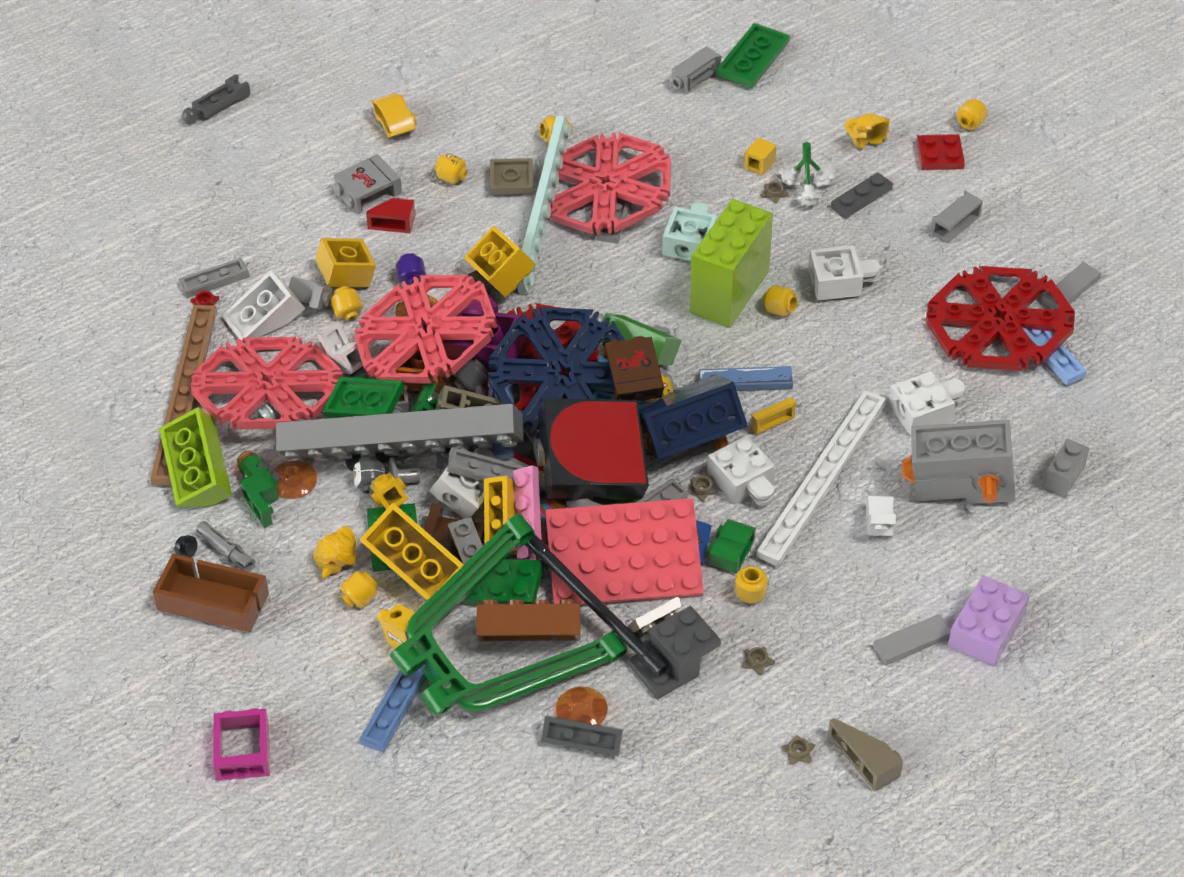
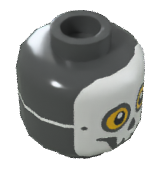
[353,457,385,494]

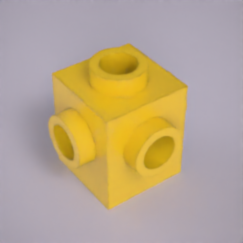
[370,472,409,510]

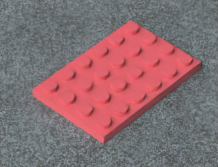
[545,498,704,606]

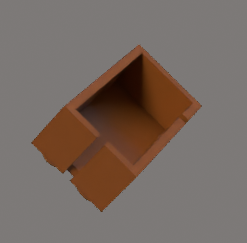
[153,553,269,633]
[477,599,581,642]

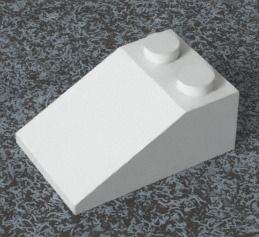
[222,270,305,341]

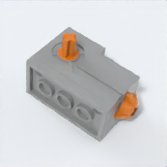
[902,419,1016,504]

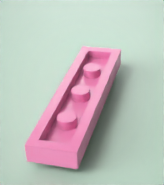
[513,466,541,560]

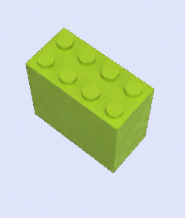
[690,198,773,328]

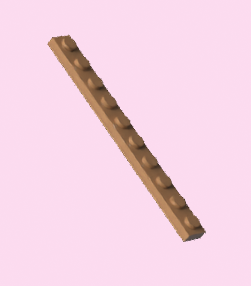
[151,305,217,486]

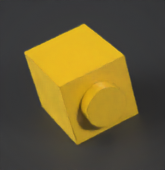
[744,137,777,175]

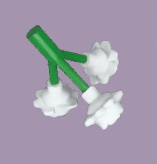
[780,142,836,206]

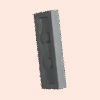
[831,172,893,219]
[541,715,624,756]

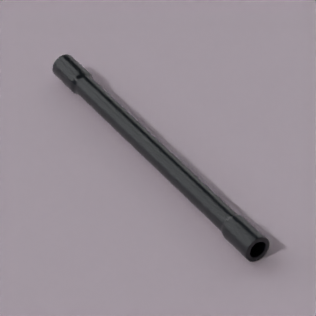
[525,535,668,677]

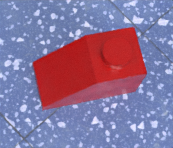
[366,198,416,234]

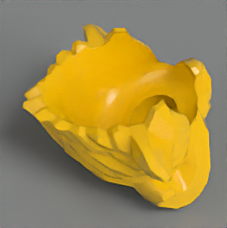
[845,113,890,149]
[312,526,356,579]

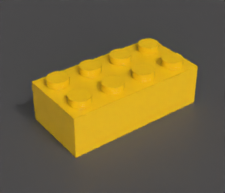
[359,503,464,601]

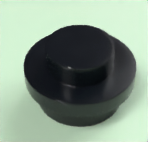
[174,535,198,558]

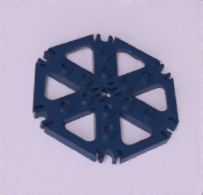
[488,307,625,439]

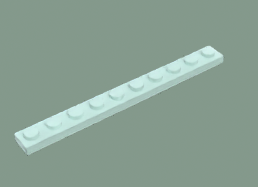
[517,116,571,294]

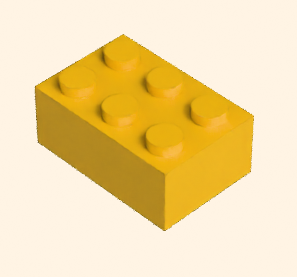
[463,225,537,297]

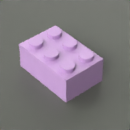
[948,575,1029,667]

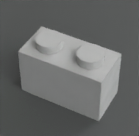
[1043,438,1089,498]

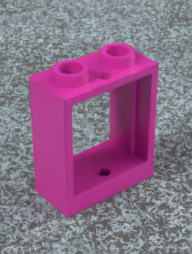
[213,708,270,781]

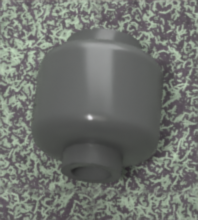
[454,359,489,393]

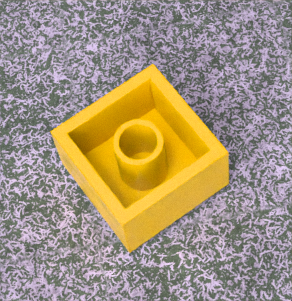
[315,238,376,288]

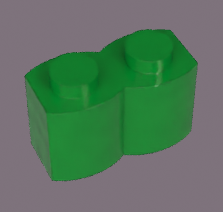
[707,519,756,574]

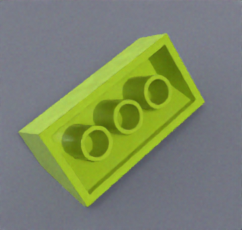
[159,407,232,508]

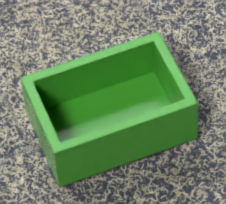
[602,312,682,368]

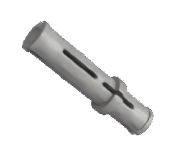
[195,521,256,572]

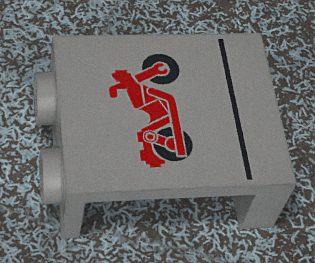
[333,154,402,214]

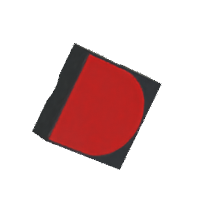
[538,398,649,499]

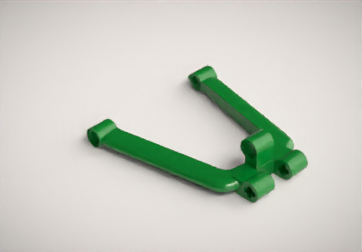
[390,513,628,717]

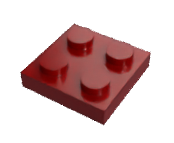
[916,134,965,170]

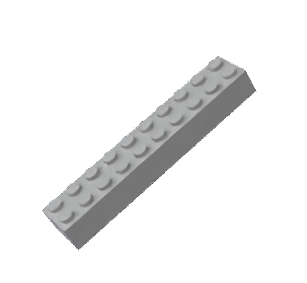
[276,404,523,463]

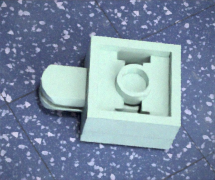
[662,202,717,261]

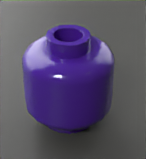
[395,253,426,285]

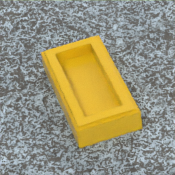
[751,397,796,435]

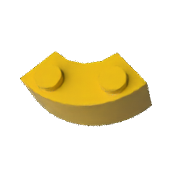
[371,93,417,138]

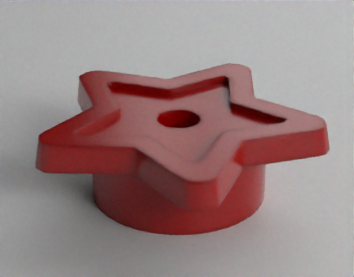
[190,291,219,306]

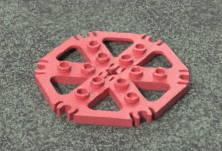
[549,132,671,235]
[354,275,498,383]
[191,337,342,429]

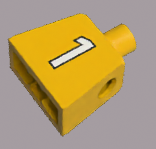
[377,604,415,649]

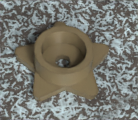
[761,181,789,203]
[687,476,718,502]
[742,647,775,675]
[781,735,815,765]

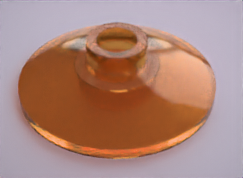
[274,460,317,499]

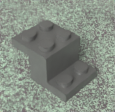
[628,606,721,700]

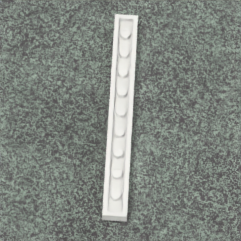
[756,390,886,566]

